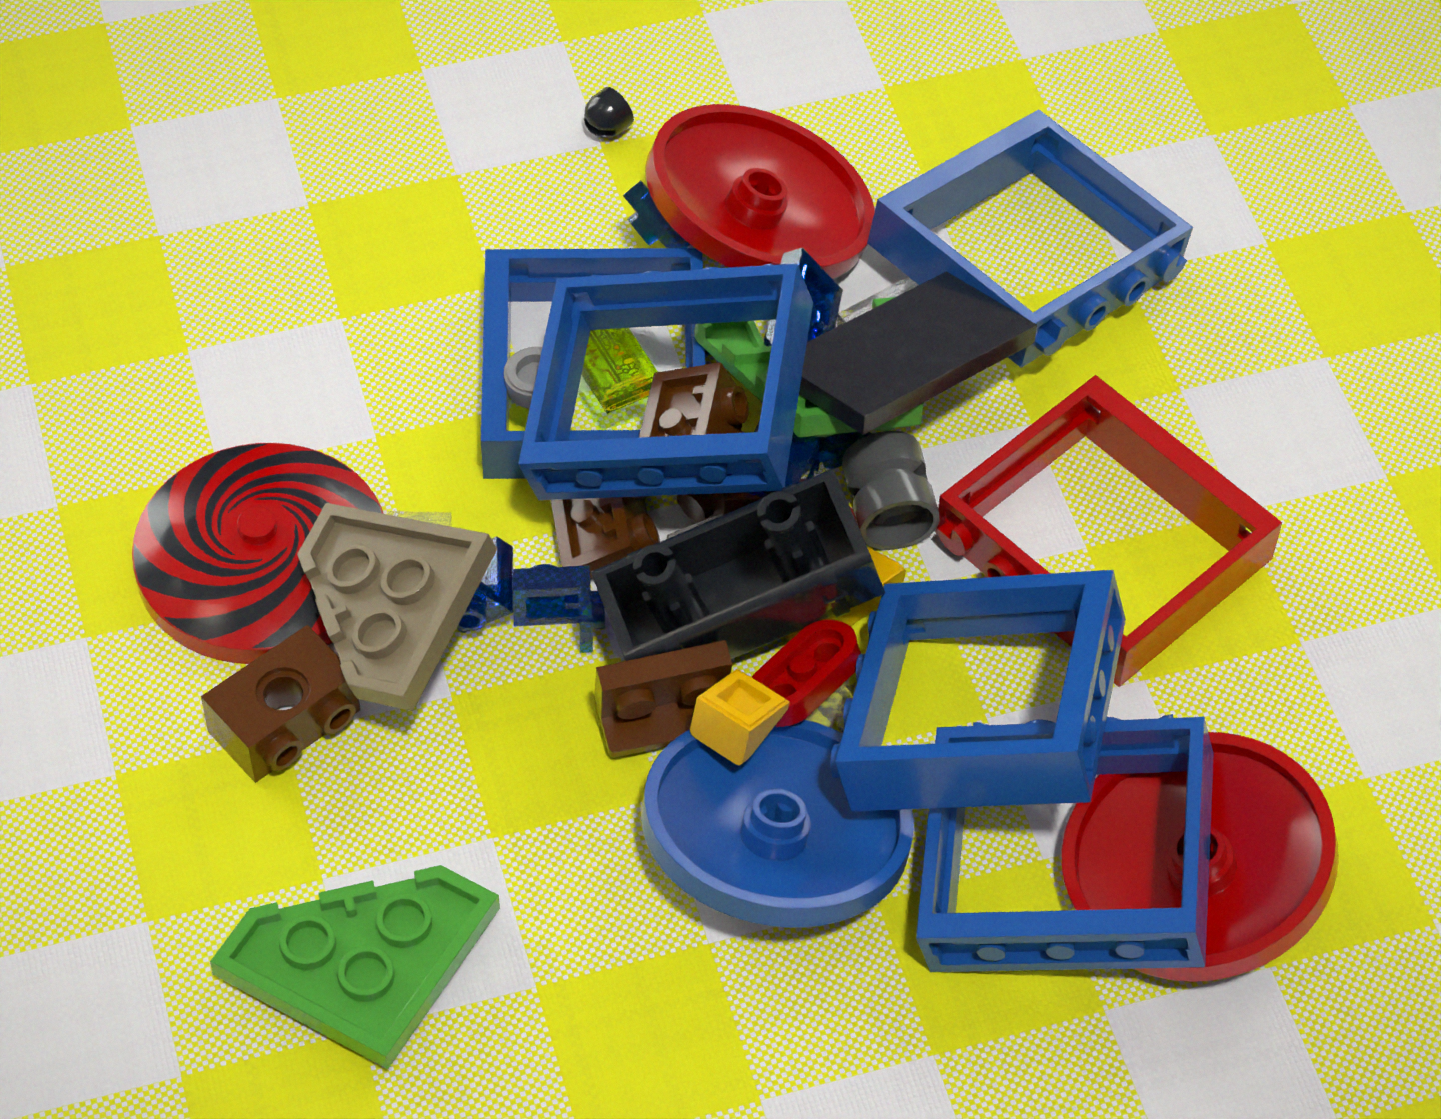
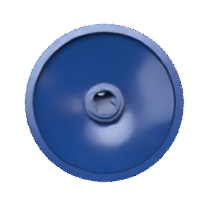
[641,719,914,928]

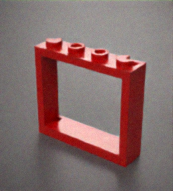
[935,375,1283,687]

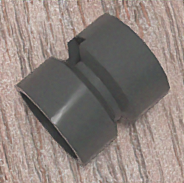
[842,431,940,550]

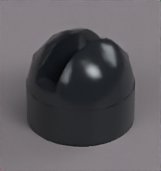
[584,87,634,138]

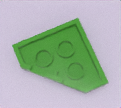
[210,865,500,1069]

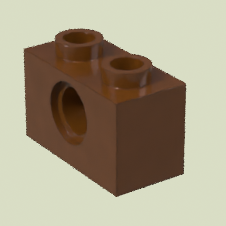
[201,624,361,783]

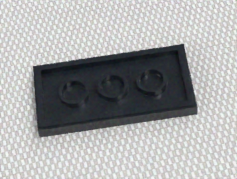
[799,271,1037,435]

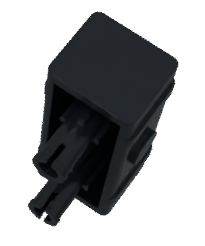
[591,468,886,661]

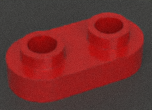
[752,620,861,727]

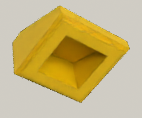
[690,669,789,765]

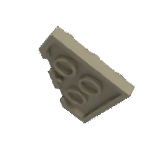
[297,503,497,711]

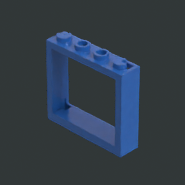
[867,109,1193,368]
[481,248,711,479]
[518,263,813,500]
[830,570,1126,811]
[916,714,1214,972]

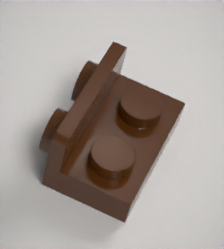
[639,362,749,500]
[551,496,660,585]
[594,640,732,758]

